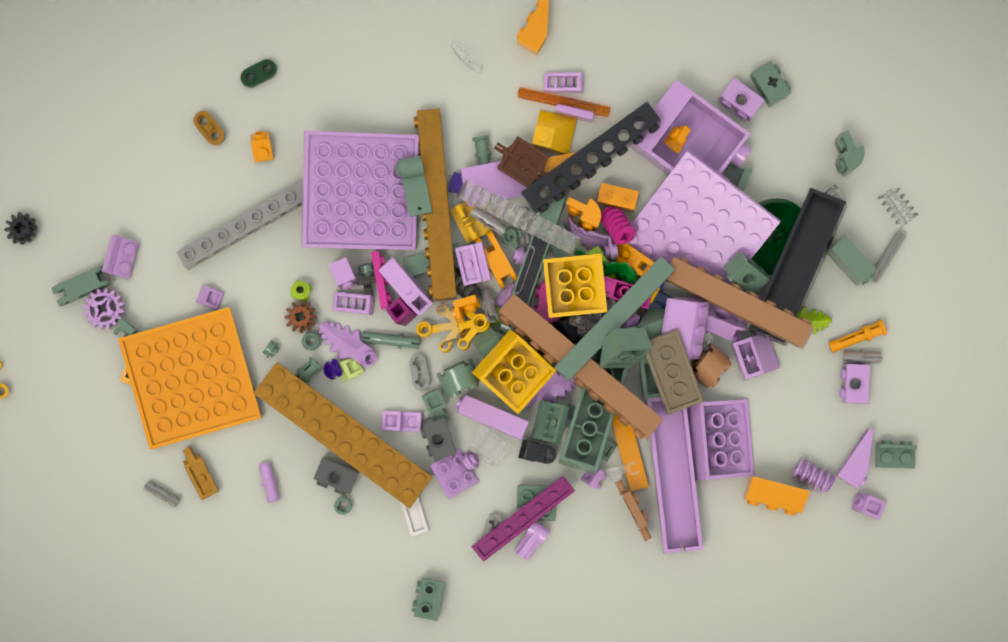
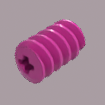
[600,206,636,245]

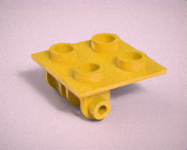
[450,202,497,244]

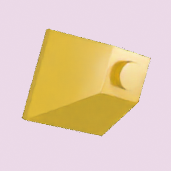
[532,110,577,154]

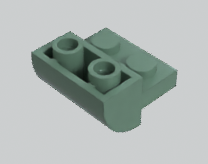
[835,131,865,177]
[531,400,570,444]

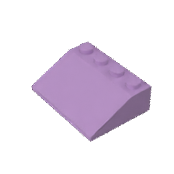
[688,399,755,481]

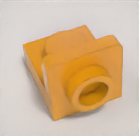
[452,295,481,324]

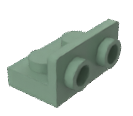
[875,440,917,469]

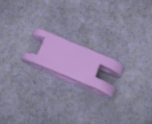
[705,303,749,342]

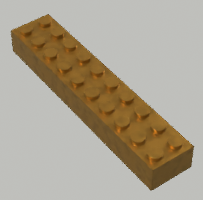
[254,362,433,509]

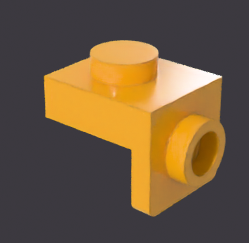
[664,125,691,153]
[250,131,274,162]

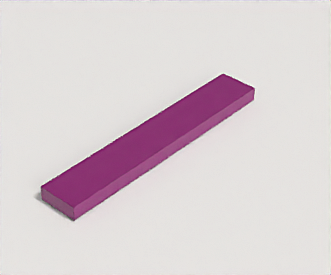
[471,475,575,562]

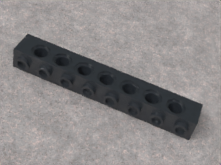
[521,102,661,214]

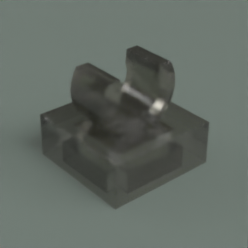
[356,275,376,295]

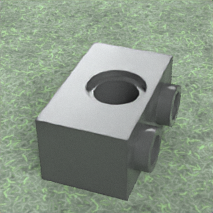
[420,414,457,461]
[313,457,359,496]

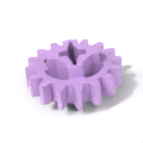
[82,288,125,330]

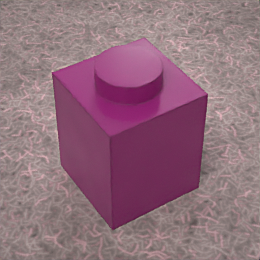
[385,297,417,326]

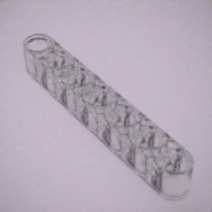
[457,179,583,256]

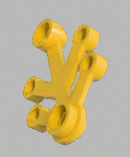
[416,304,491,353]

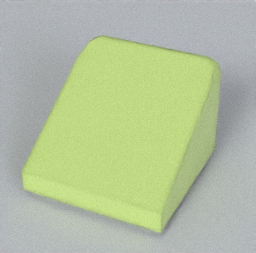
[338,358,364,382]

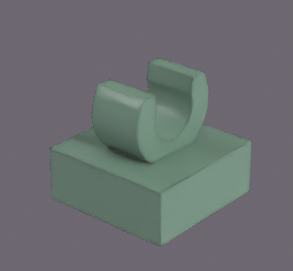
[113,318,139,337]

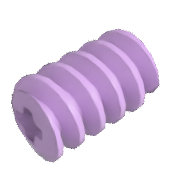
[792,456,836,495]

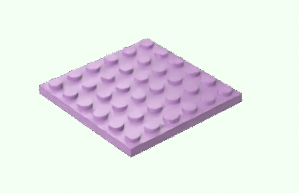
[301,131,419,250]
[627,150,781,301]

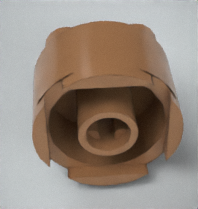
[691,343,732,388]

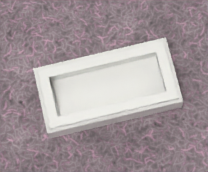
[400,497,429,537]

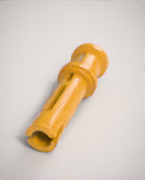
[828,319,887,353]

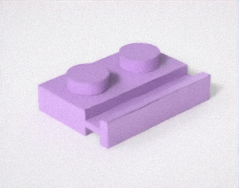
[102,235,139,279]
[455,242,492,286]

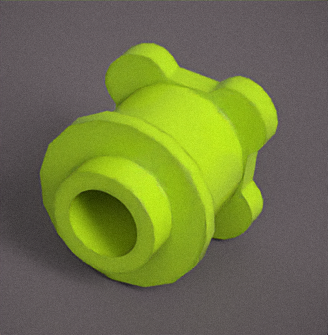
[291,280,312,302]

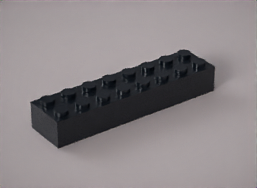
[749,187,847,346]

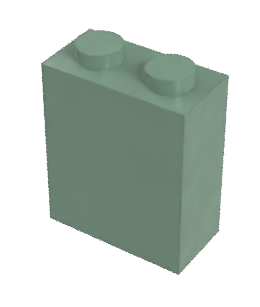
[827,235,877,286]

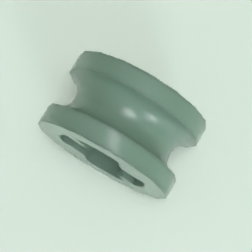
[334,497,352,515]

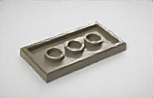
[646,328,704,415]

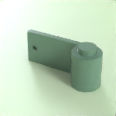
[395,155,432,217]

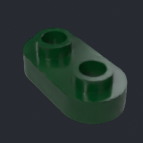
[240,59,277,88]

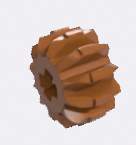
[284,301,317,334]

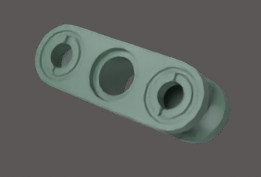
[51,266,112,306]

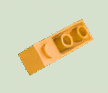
[516,0,549,56]

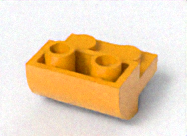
[565,197,601,232]

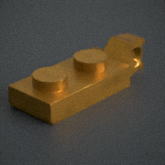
[183,447,219,500]

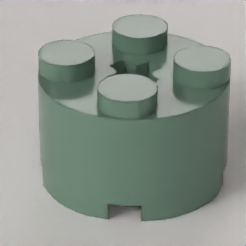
[436,358,480,398]

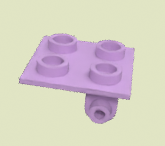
[430,448,480,499]

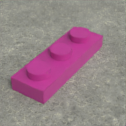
[371,251,392,310]

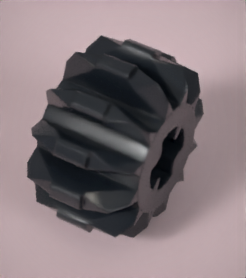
[4,212,38,245]

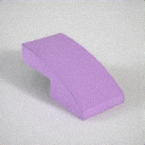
[381,411,424,432]

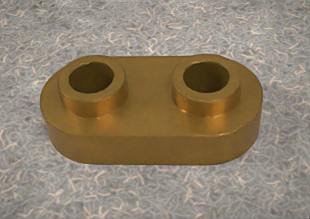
[193,111,225,146]

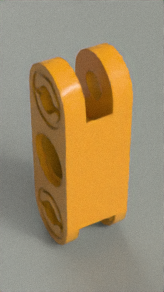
[474,230,517,289]

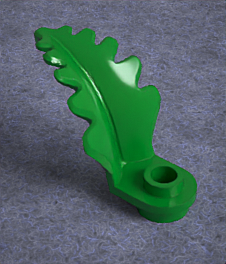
[577,249,638,285]

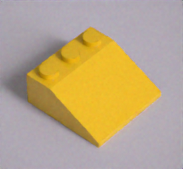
[543,254,607,318]
[472,329,556,414]

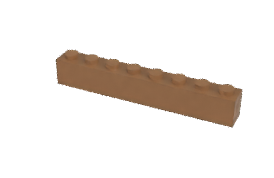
[666,257,814,350]

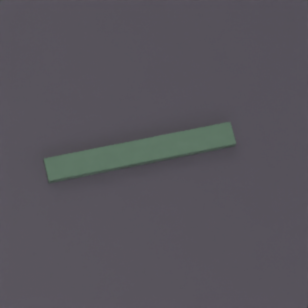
[554,257,675,381]

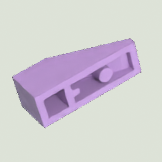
[835,428,874,489]

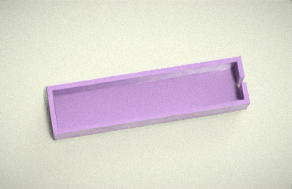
[645,397,703,554]

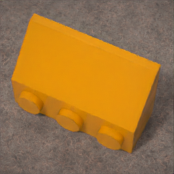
[743,476,810,516]

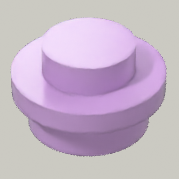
[512,246,527,265]
[462,451,479,470]

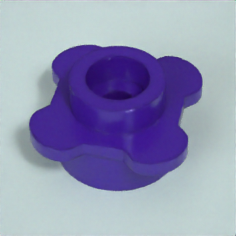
[323,359,342,380]

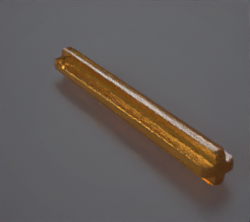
[517,87,610,117]

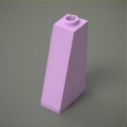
[456,395,529,440]

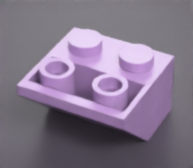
[731,335,780,381]

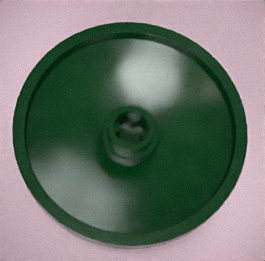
[751,198,801,275]

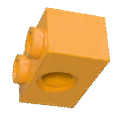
[597,183,639,213]

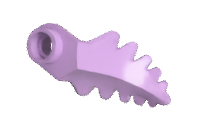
[567,215,618,261]
[318,321,377,367]
[525,371,576,407]

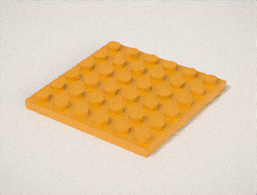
[118,307,262,450]

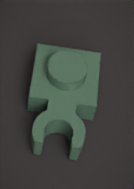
[422,388,450,421]

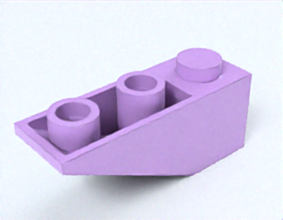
[379,257,433,316]

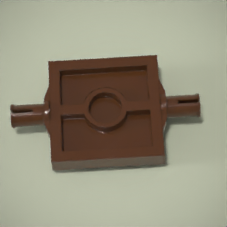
[494,136,550,188]

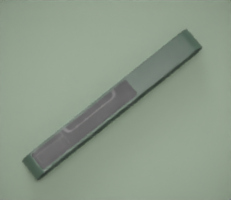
[499,178,570,334]

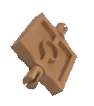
[615,479,652,542]

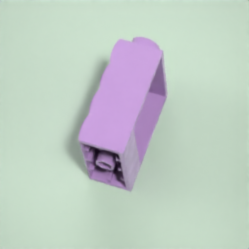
[629,79,752,181]

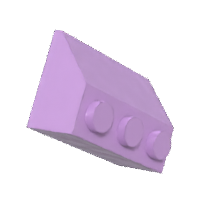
[661,297,709,359]

